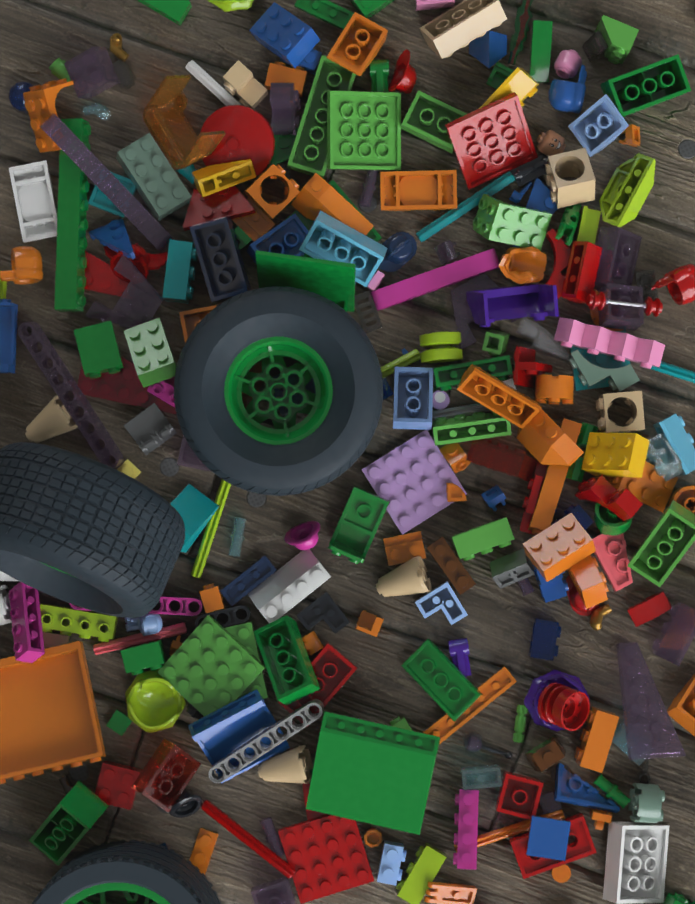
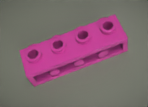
[8,582,45,663]
[453,789,479,870]

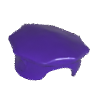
[524,670,590,731]

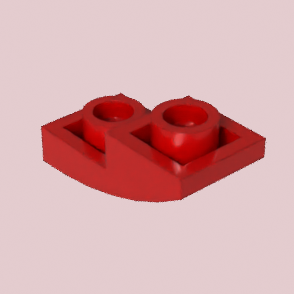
[627,591,672,627]

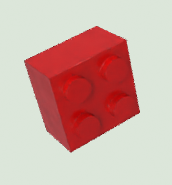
[95,760,142,810]
[495,771,544,820]

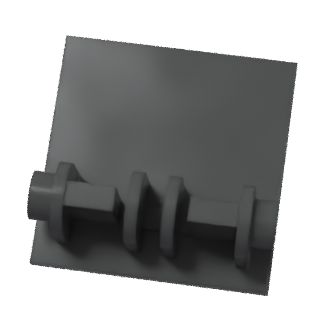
[123,403,177,455]

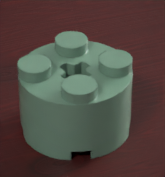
[628,783,665,823]

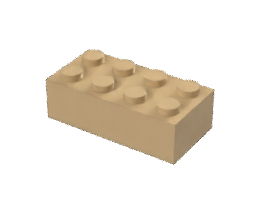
[419,0,507,59]

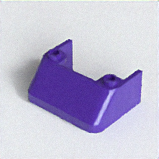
[466,284,559,327]

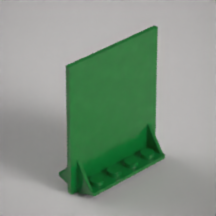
[256,250,356,312]

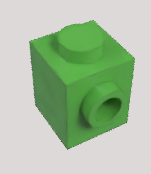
[482,329,510,356]

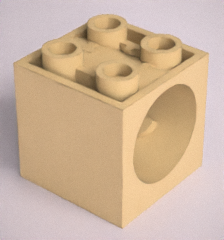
[545,148,596,209]
[596,391,645,433]

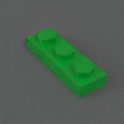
[294,0,354,30]

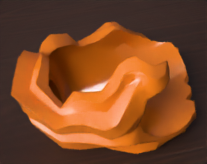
[499,246,547,285]

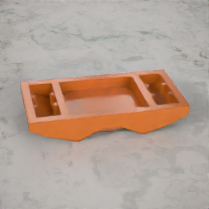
[380,170,457,211]

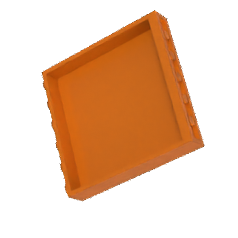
[0,641,106,785]

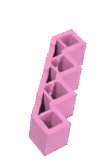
[554,317,665,369]

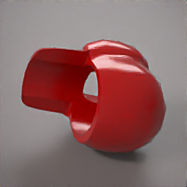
[651,263,695,305]

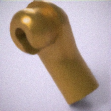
[110,33,129,62]
[589,604,612,631]

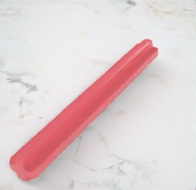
[93,623,187,655]

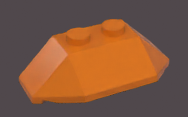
[517,408,584,466]

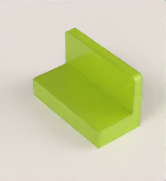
[575,205,601,244]

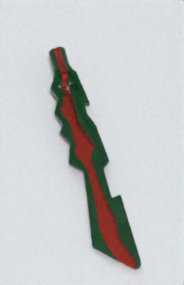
[508,0,533,65]

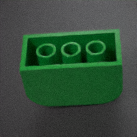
[600,54,691,117]
[29,780,109,866]

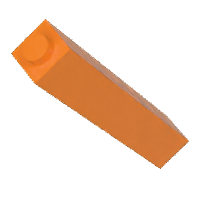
[528,418,582,535]

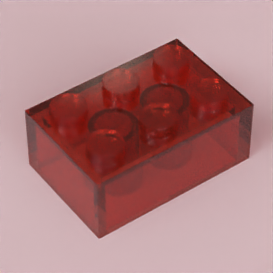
[131,739,201,813]

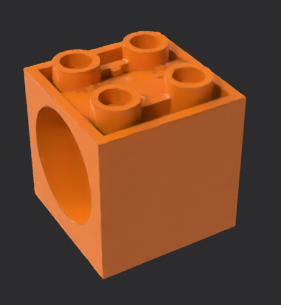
[244,164,300,219]

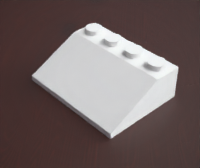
[603,822,669,904]

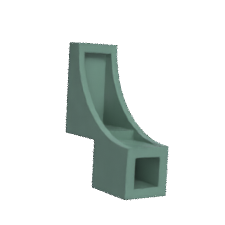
[568,349,640,393]

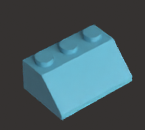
[653,414,695,476]

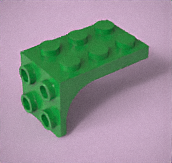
[328,486,390,564]

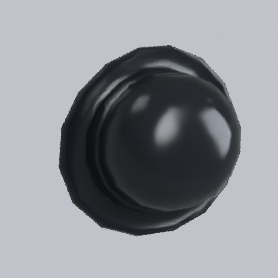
[169,789,202,818]

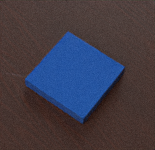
[526,815,571,861]

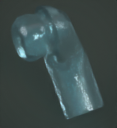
[83,103,110,120]

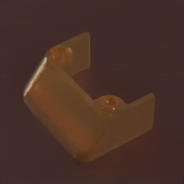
[143,75,226,170]

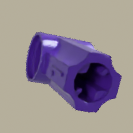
[448,638,471,677]

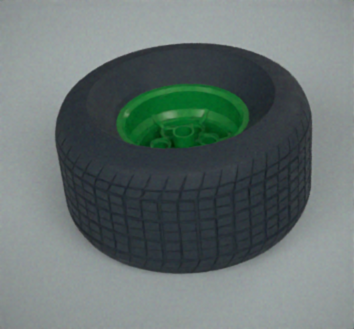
[174,287,383,496]
[0,442,185,618]

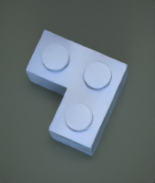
[414,581,468,625]

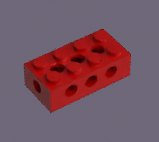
[509,813,597,879]

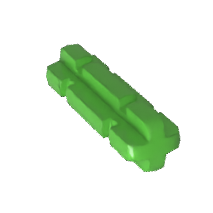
[513,704,528,743]

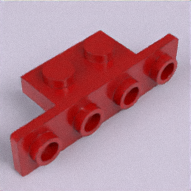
[519,461,548,535]

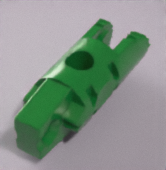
[555,203,582,246]

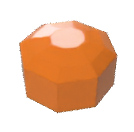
[364,828,382,848]

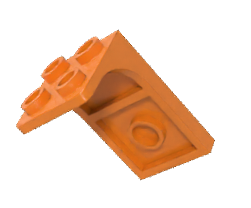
[23,78,74,153]
[603,461,678,513]

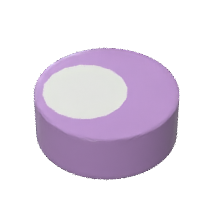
[433,390,449,410]

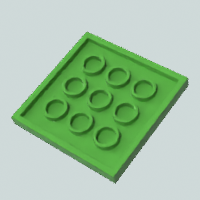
[327,91,401,170]
[157,615,266,717]

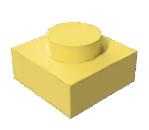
[117,459,142,479]

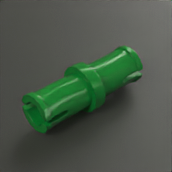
[593,774,631,808]

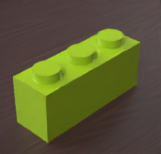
[396,843,447,904]

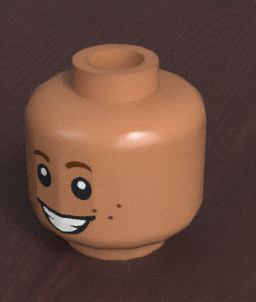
[536,130,566,156]

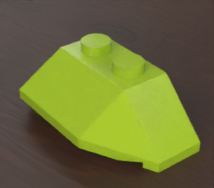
[599,153,656,228]

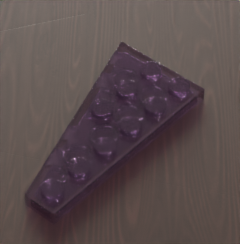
[616,642,686,760]

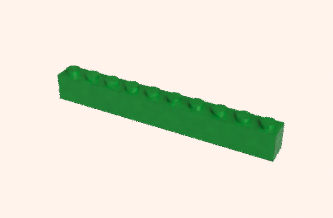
[54,118,91,312]

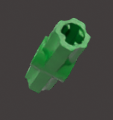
[566,422,598,482]

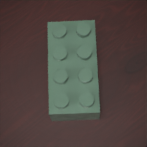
[116,133,192,221]

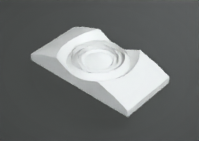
[9,160,58,243]

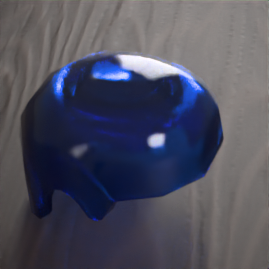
[9,82,33,111]

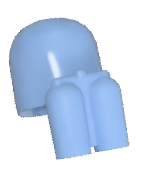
[125,613,163,636]

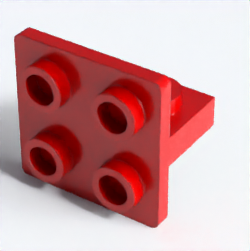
[513,346,552,388]

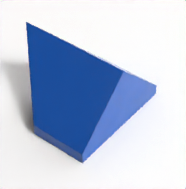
[469,30,507,68]

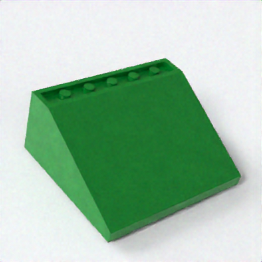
[306,711,440,835]

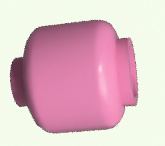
[554,49,582,79]

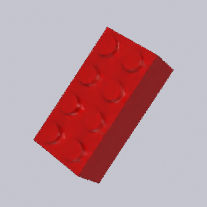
[278,642,357,727]

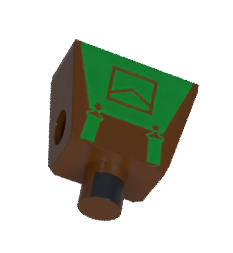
[525,735,566,772]

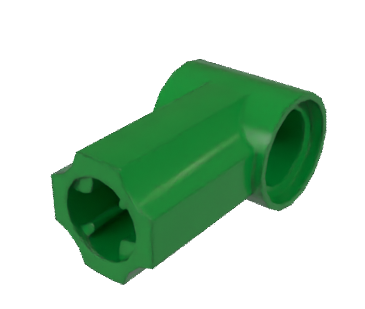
[370,59,389,92]

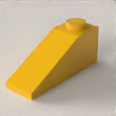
[192,159,256,197]

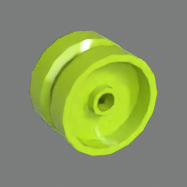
[419,331,463,363]

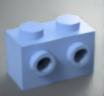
[377,840,407,886]

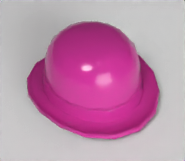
[284,521,320,550]

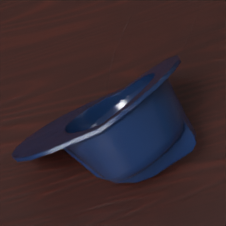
[379,232,417,272]

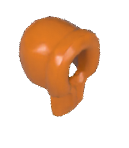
[0,246,43,285]

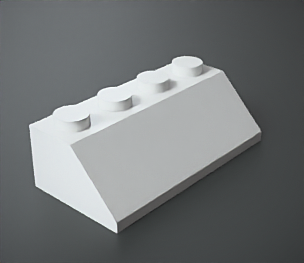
[248,549,331,623]

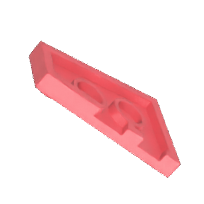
[592,533,633,592]

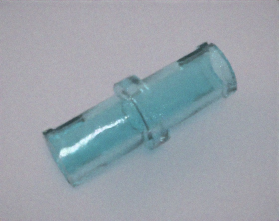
[228,517,247,557]

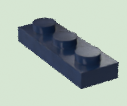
[220,555,277,606]

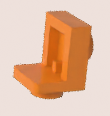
[439,443,471,473]

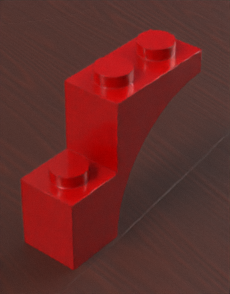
[546,228,572,299]
[575,475,643,521]

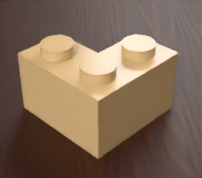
[223,60,268,109]

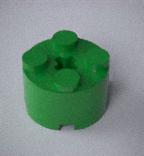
[594,503,633,536]

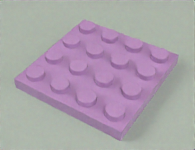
[362,430,467,535]

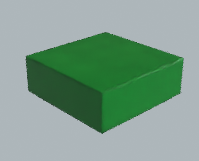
[106,709,132,736]

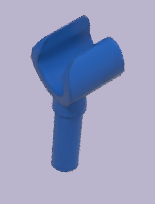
[509,181,533,203]

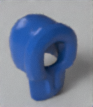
[548,65,587,113]

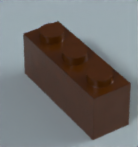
[426,536,476,595]

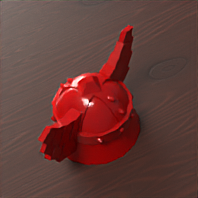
[103,243,168,283]

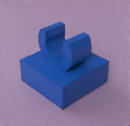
[481,485,506,511]

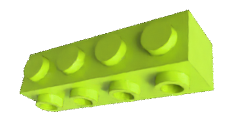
[40,603,118,642]

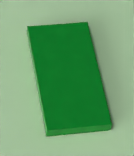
[401,639,482,722]

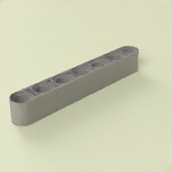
[208,699,324,783]

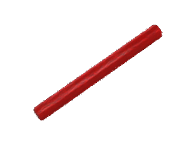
[201,800,296,879]

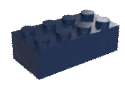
[190,215,251,302]

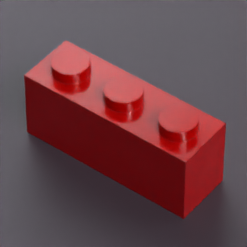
[562,241,602,304]

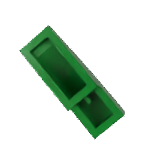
[529,20,553,83]

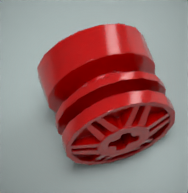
[537,682,590,731]

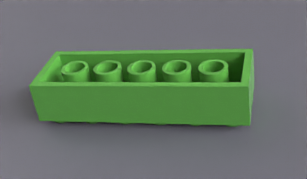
[287,55,356,179]

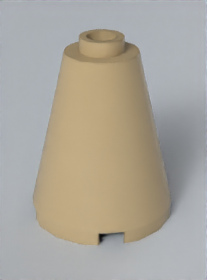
[25,395,80,443]
[376,556,432,597]
[258,745,313,784]

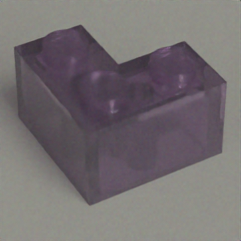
[270,83,301,135]

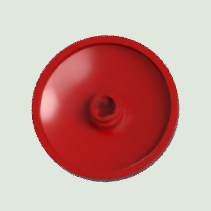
[199,105,275,181]

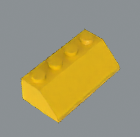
[480,67,539,108]

